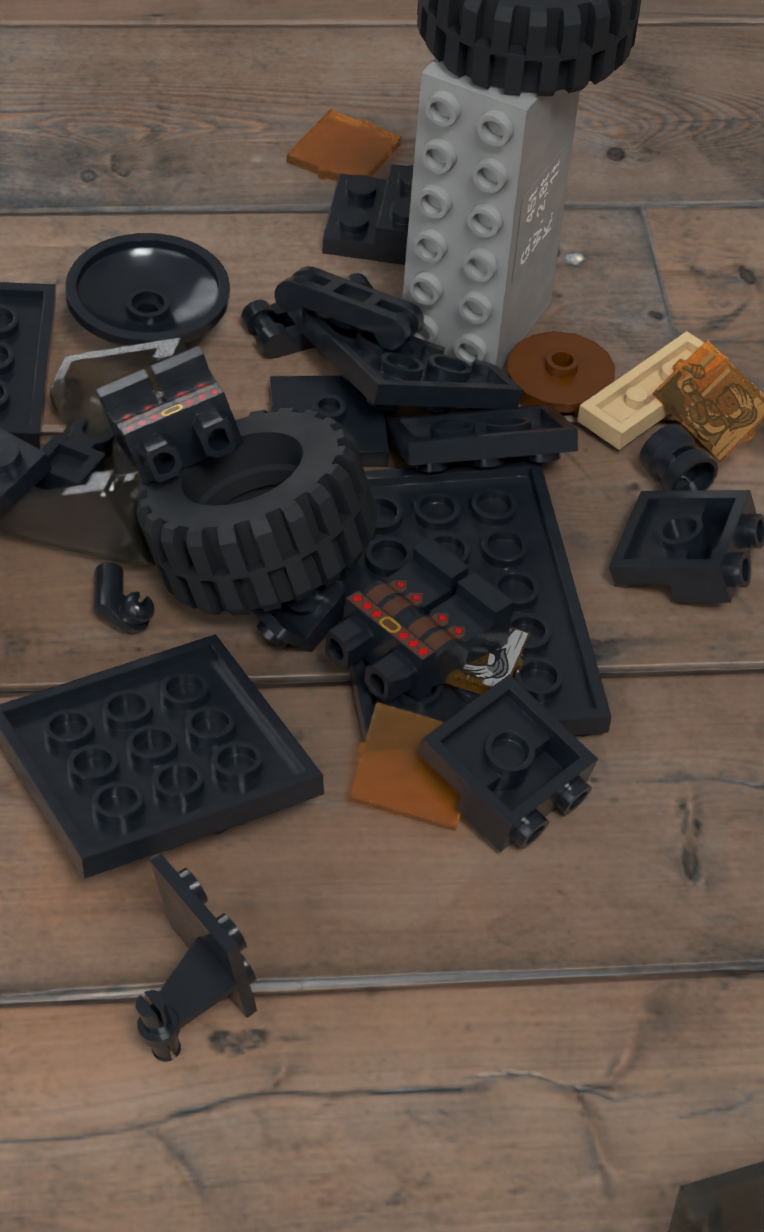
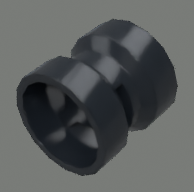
[639,424,718,491]

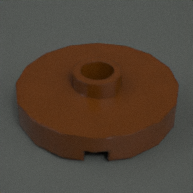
[506,331,615,418]

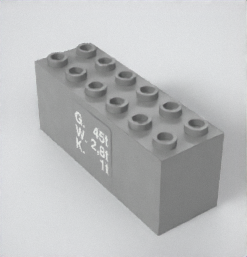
[402,58,580,369]

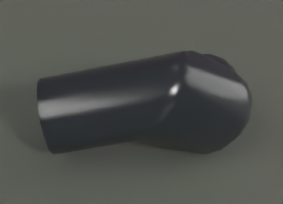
[94,562,155,633]

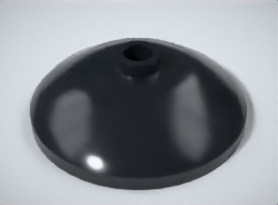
[65,233,230,350]

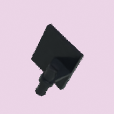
[136,852,258,1062]

